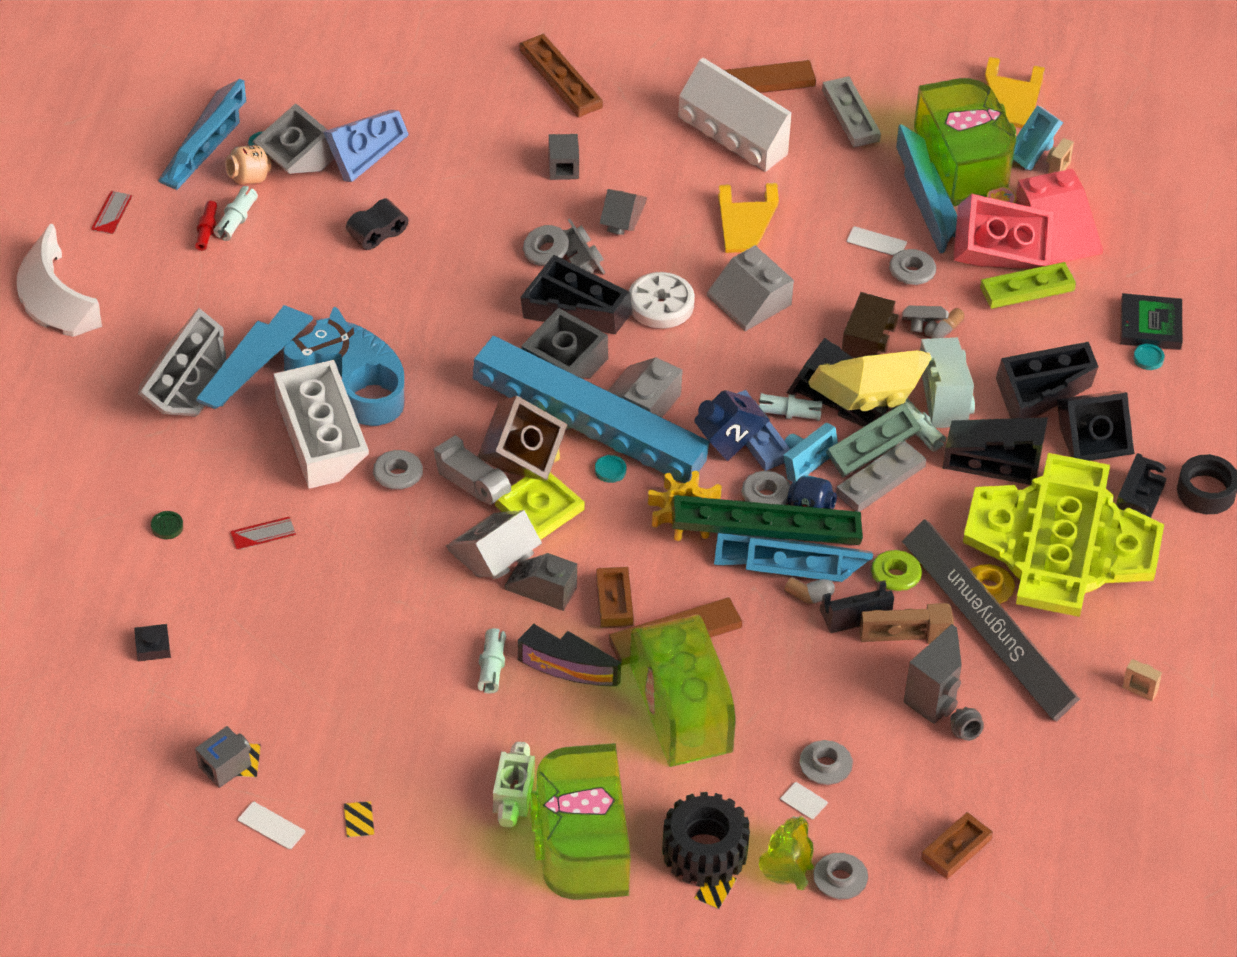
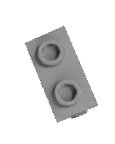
[563,219,606,274]

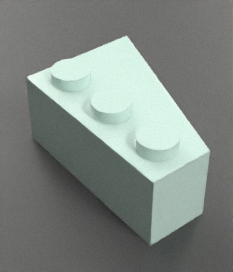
[920,337,975,428]

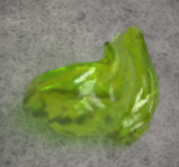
[759,816,815,890]

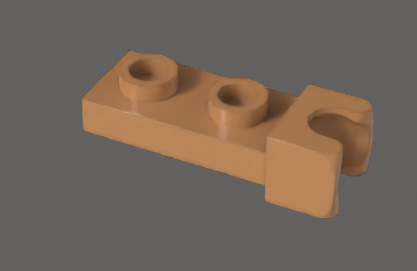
[860,603,954,644]

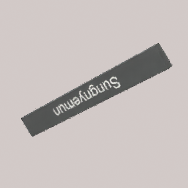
[902,519,1080,722]

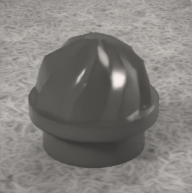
[950,706,984,741]

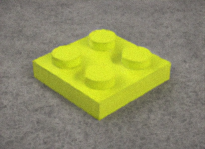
[495,472,585,540]

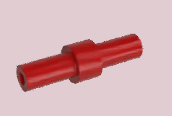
[195,200,218,251]

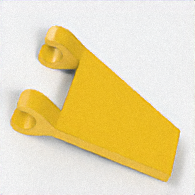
[985,57,1045,128]
[718,183,779,253]

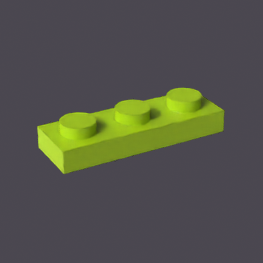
[980,262,1076,309]

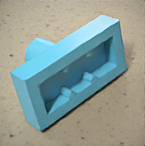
[1005,105,1063,171]
[783,422,838,482]

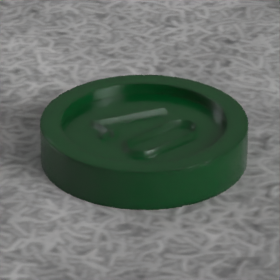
[151,511,183,540]

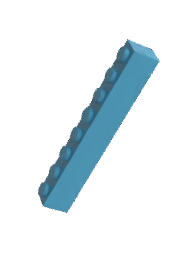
[472,335,710,483]

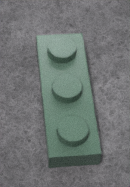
[826,403,922,478]

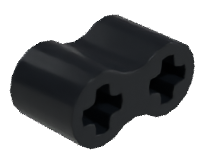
[345,198,409,250]

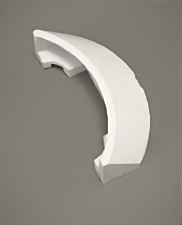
[16,224,102,337]

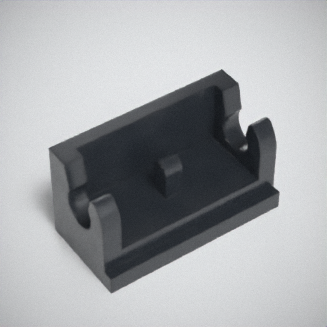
[1116,453,1167,518]
[820,580,894,634]

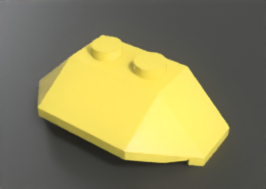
[808,350,931,411]

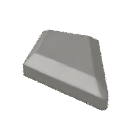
[901,305,949,332]

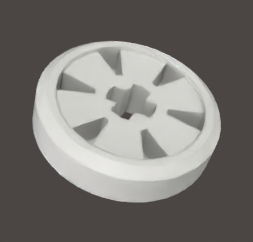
[629,272,695,329]

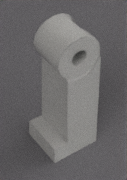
[433,435,511,505]

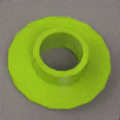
[871,550,922,591]

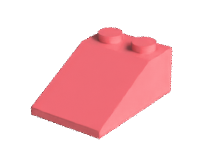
[1015,168,1103,265]
[953,194,1054,269]

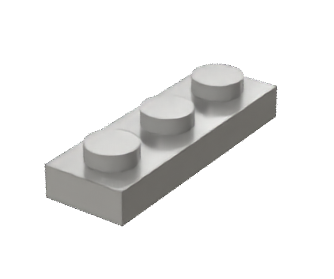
[822,76,881,147]
[836,441,926,512]

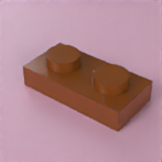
[596,567,634,627]
[921,812,993,880]

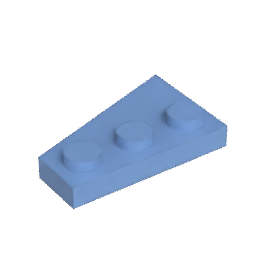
[323,110,409,182]

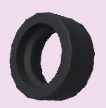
[1177,454,1237,515]

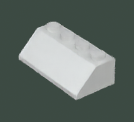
[678,58,791,172]
[274,360,369,489]

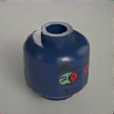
[787,475,837,509]

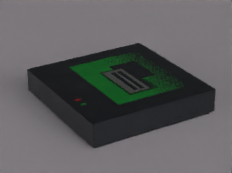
[1120,293,1183,350]

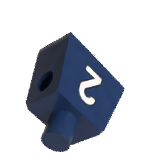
[694,390,770,461]

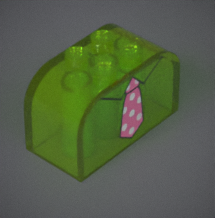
[914,78,1016,206]
[630,614,736,767]
[530,743,631,900]

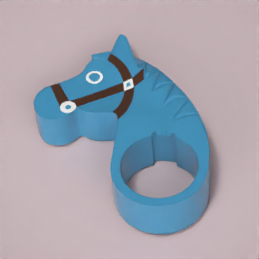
[283,307,405,426]

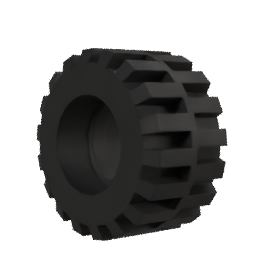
[662,792,750,887]

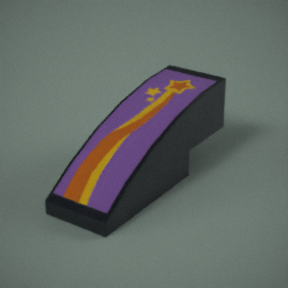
[518,623,621,686]

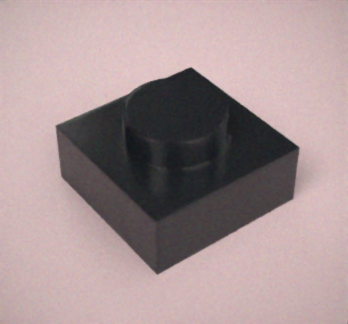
[134,624,171,661]

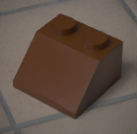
[477,395,568,481]

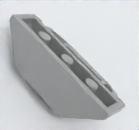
[138,308,226,417]

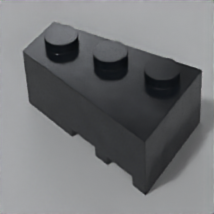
[520,255,632,334]
[786,338,889,427]
[996,341,1099,418]
[942,417,1048,485]

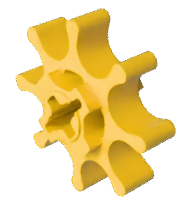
[648,471,722,541]

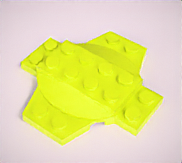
[963,453,1164,617]

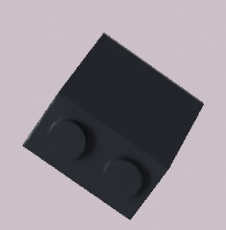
[1057,391,1135,461]

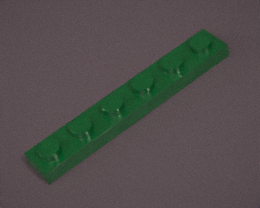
[671,495,863,545]

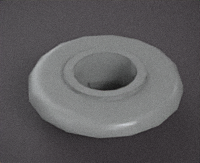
[523,225,569,266]
[889,249,936,285]
[373,450,423,489]
[741,471,790,505]
[799,740,853,785]
[813,853,868,900]

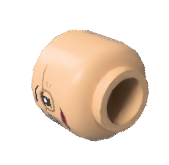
[225,145,271,185]

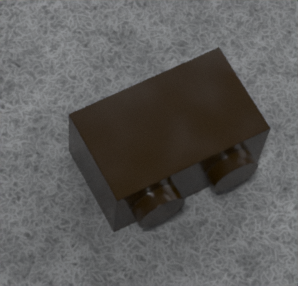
[842,292,899,358]

